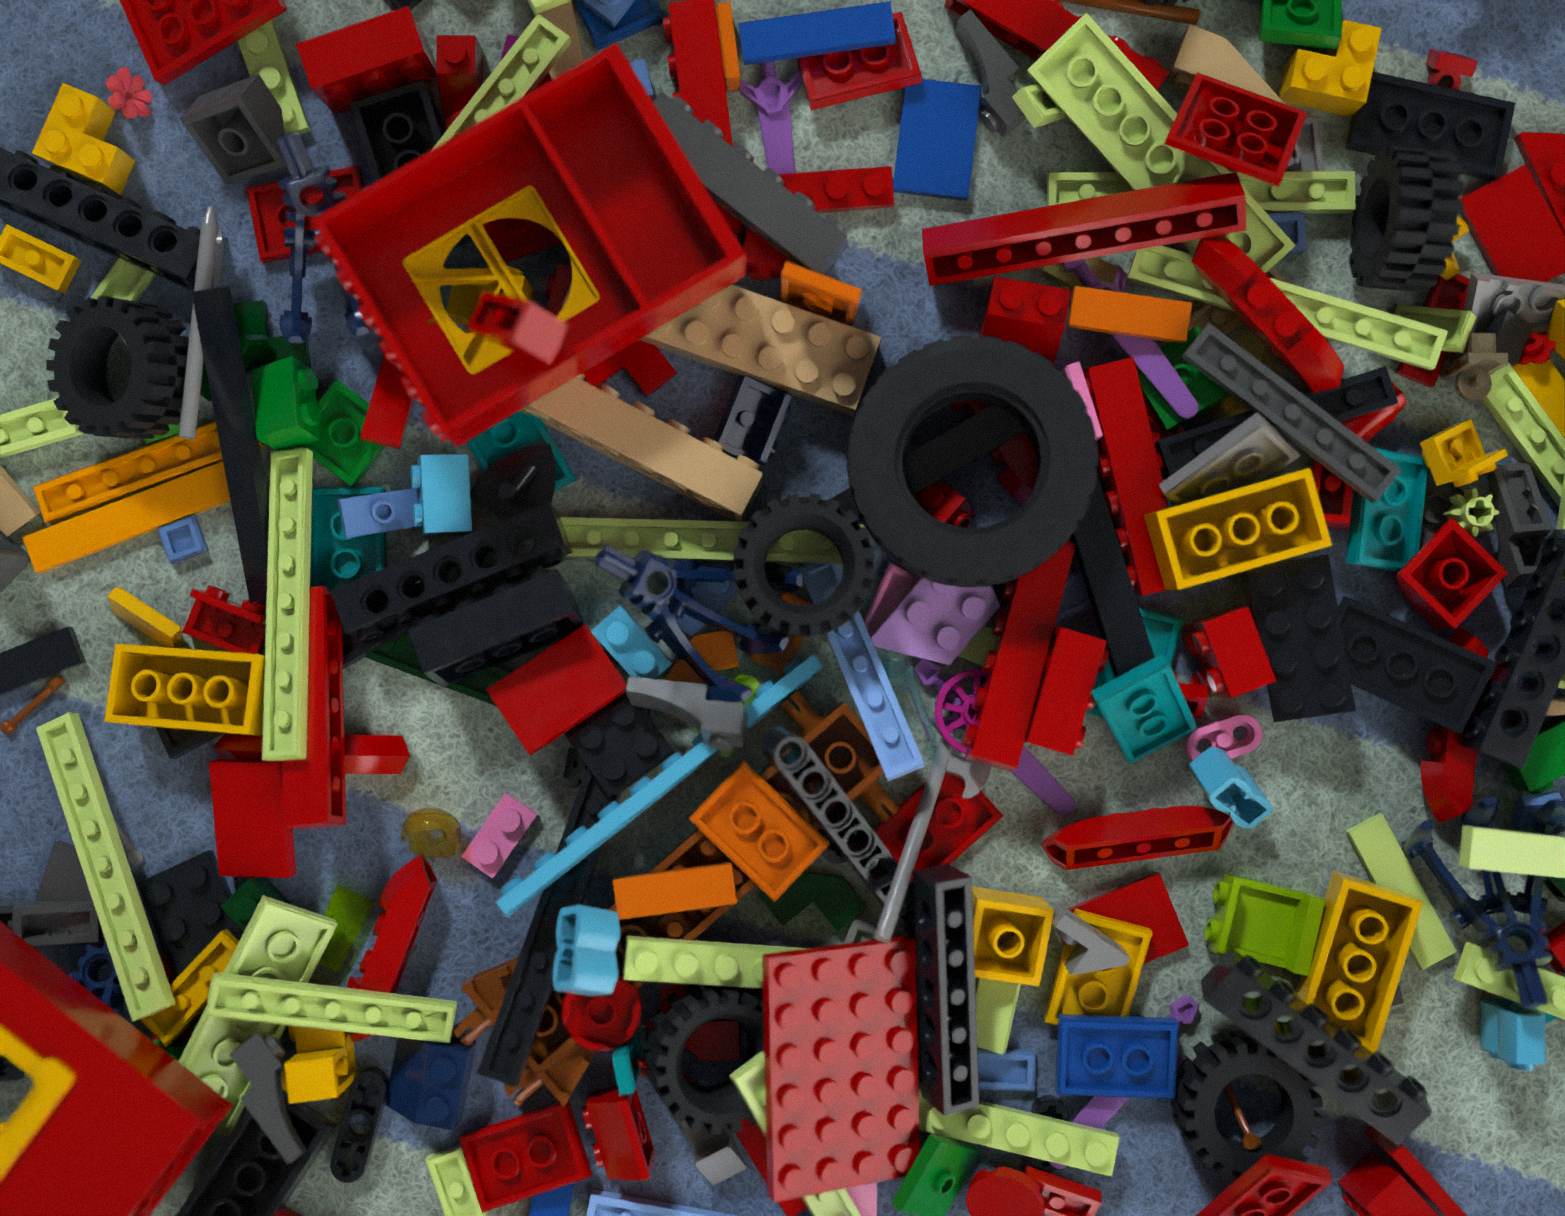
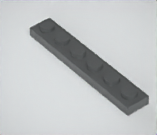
[1181,323,1402,503]

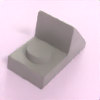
[1053,904,1131,975]
[679,1120,748,1186]

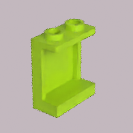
[1204,873,1326,976]

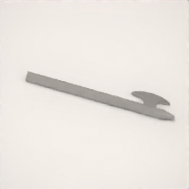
[179,206,224,440]
[874,729,991,943]

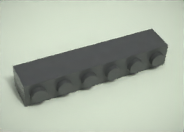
[653,92,847,275]

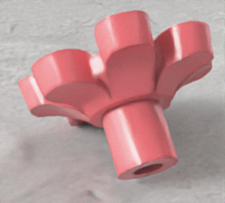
[105,67,152,119]

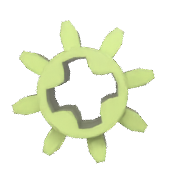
[1443,488,1499,537]

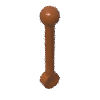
[0,676,66,735]
[1223,1082,1261,1151]

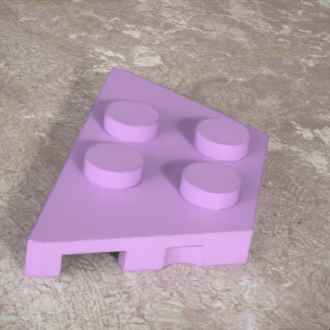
[871,577,1000,665]

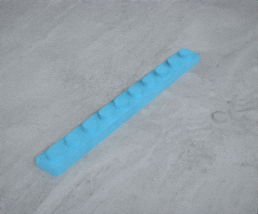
[496,655,823,917]

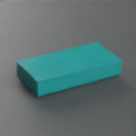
[612,1029,643,1095]

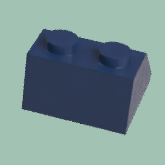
[386,1037,477,1131]

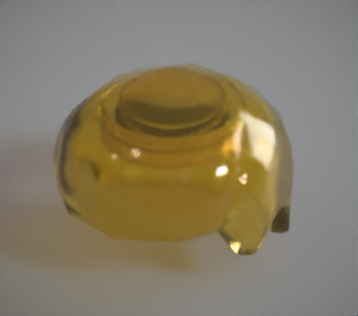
[401,807,462,858]

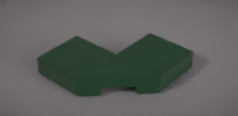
[233,300,311,368]
[759,872,867,932]

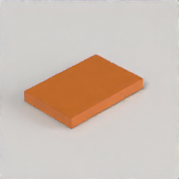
[781,261,862,327]
[688,760,830,902]

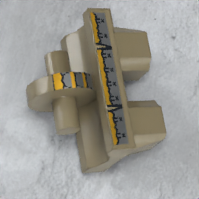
[1440,333,1508,402]

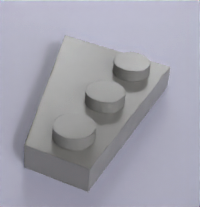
[1464,272,1565,334]

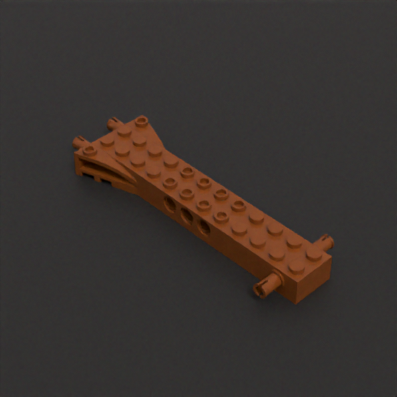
[453,690,900,1107]

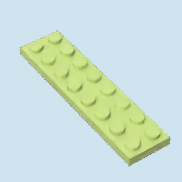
[1027,12,1296,273]

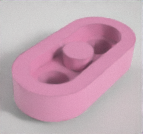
[1183,714,1262,761]

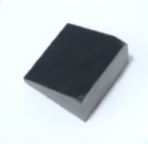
[1482,308,1533,366]

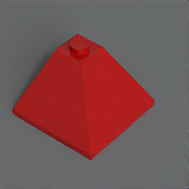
[1164,72,1308,187]

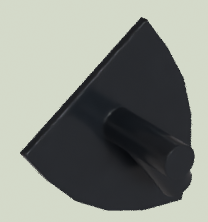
[470,444,556,539]

